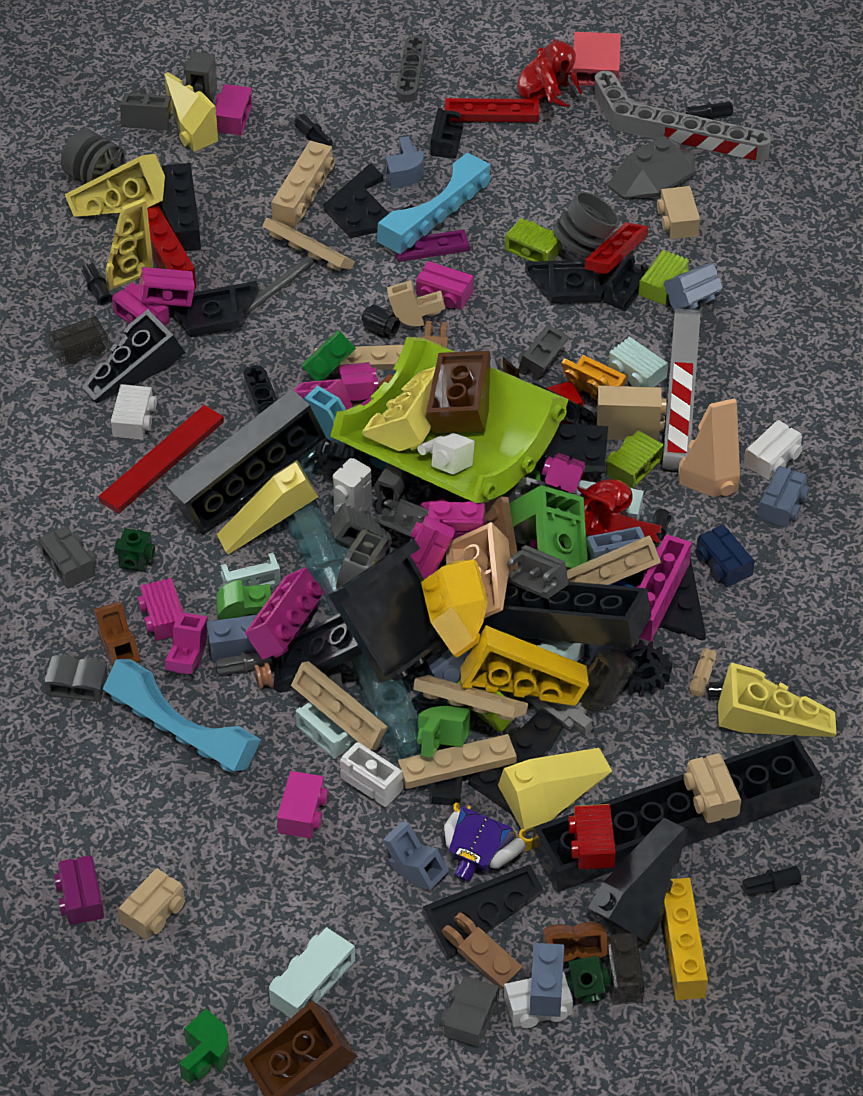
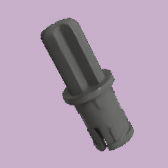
[216,652,272,675]

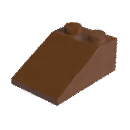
[426,351,491,433]
[242,1001,358,1096]

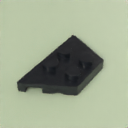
[525,260,621,303]
[168,281,259,336]
[639,556,706,641]

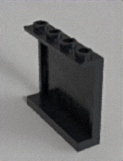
[328,539,446,683]

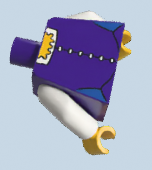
[444,803,533,882]

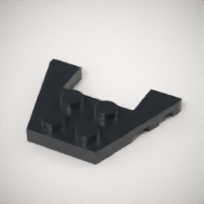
[323,163,414,238]

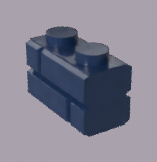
[695,524,755,587]

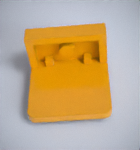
[561,355,628,401]

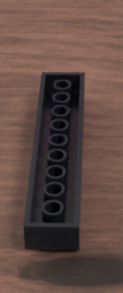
[533,734,822,892]

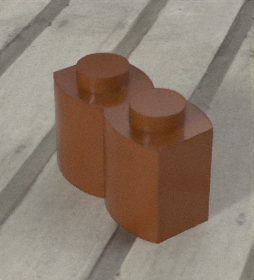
[543,922,608,962]

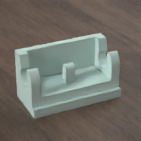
[220,553,281,587]
[296,702,358,759]

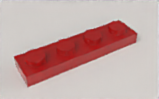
[445,98,539,122]
[585,222,648,274]

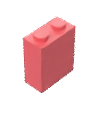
[572,32,621,86]

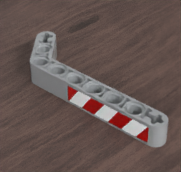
[594,71,771,162]
[662,308,700,471]

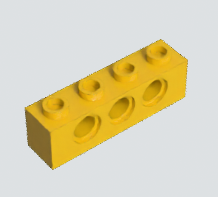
[662,878,708,1000]

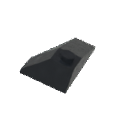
[82,309,186,403]

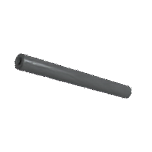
[247,256,314,314]

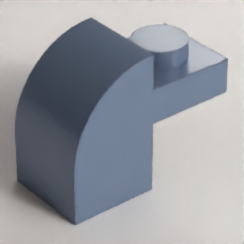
[386,136,424,189]
[383,821,449,890]

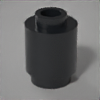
[361,304,401,337]

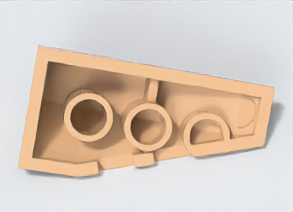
[678,398,740,497]
[446,522,510,618]

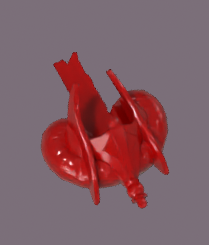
[517,38,582,107]
[577,479,662,545]

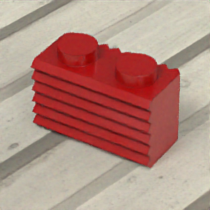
[568,804,615,870]

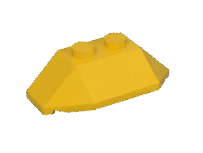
[421,559,488,658]

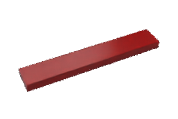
[98,405,224,514]

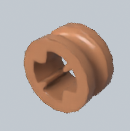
[254,662,273,690]

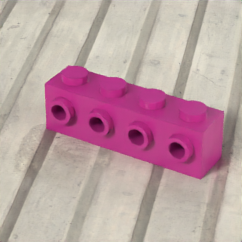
[637,534,692,642]
[245,567,324,660]

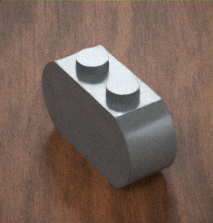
[336,529,389,589]

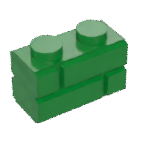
[301,329,356,381]

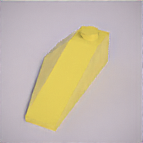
[164,72,218,152]
[65,154,165,217]
[106,198,153,290]
[362,366,436,451]
[217,460,318,555]
[718,663,837,737]
[498,748,612,832]

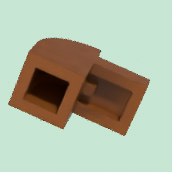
[93,601,141,667]

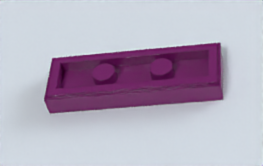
[395,229,470,262]

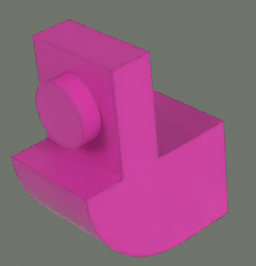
[165,612,208,674]

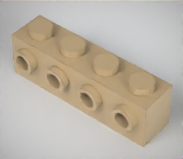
[271,141,335,229]

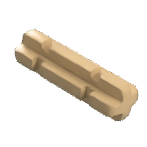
[689,648,716,697]

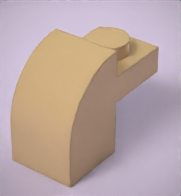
[387,280,446,326]

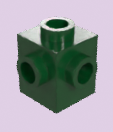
[114,528,155,572]
[566,955,612,1004]

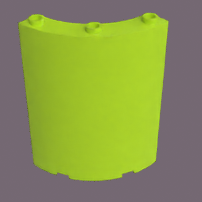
[330,337,569,503]

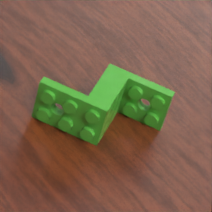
[495,470,587,570]

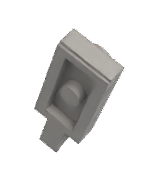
[522,695,593,736]

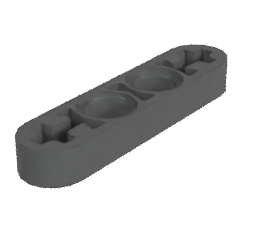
[396,35,426,102]

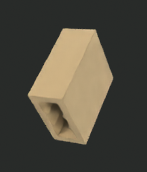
[596,386,666,441]

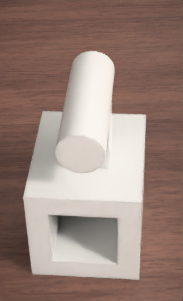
[418,433,475,474]

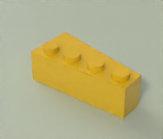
[460,626,589,706]

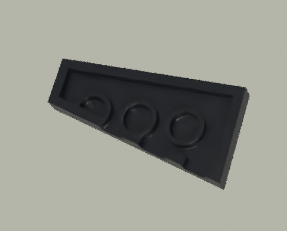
[468,709,563,815]

